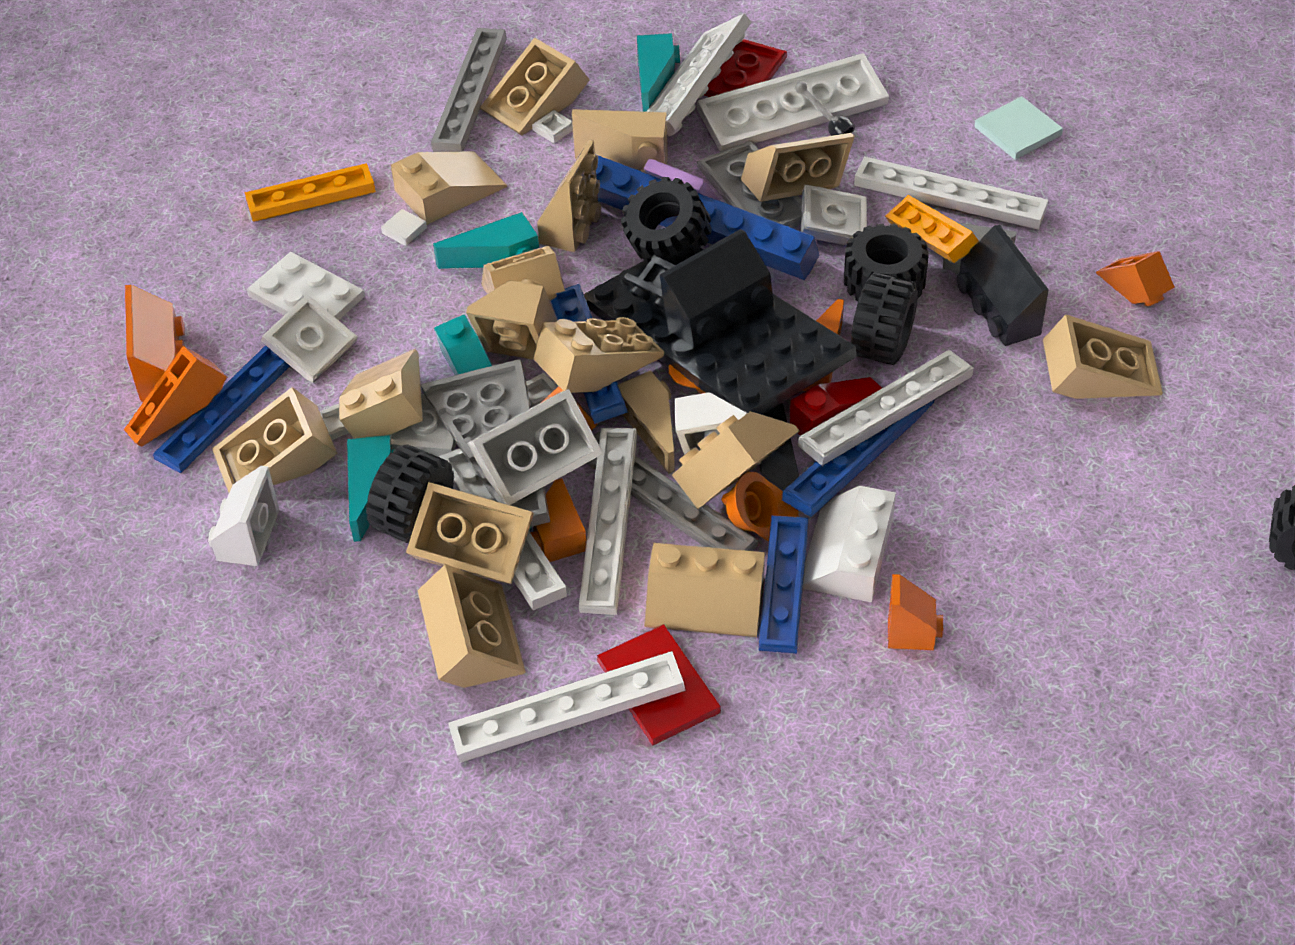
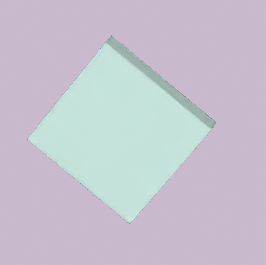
[974,96,1063,160]

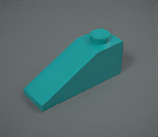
[637,33,680,112]
[433,212,539,269]
[434,314,492,375]
[347,435,395,542]

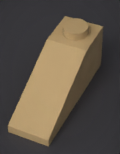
[618,370,675,474]

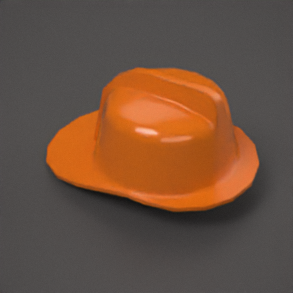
[721,472,799,541]

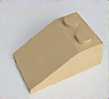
[480,38,590,136]
[572,109,668,173]
[391,151,507,225]
[1043,314,1163,399]
[339,349,423,439]
[212,387,338,493]
[406,482,534,584]

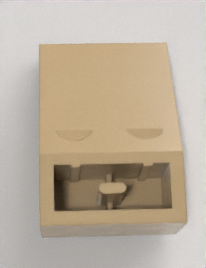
[537,140,601,252]
[481,246,565,300]
[534,317,664,393]

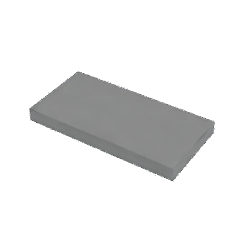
[697,141,802,228]

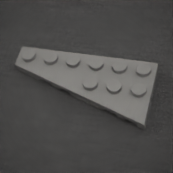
[420,359,550,527]

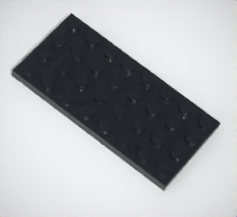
[584,247,857,415]

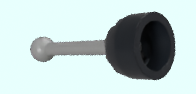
[795,82,855,136]

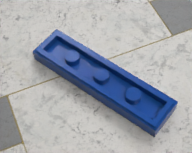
[759,516,809,654]

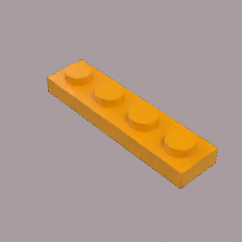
[244,163,376,222]
[885,195,979,263]

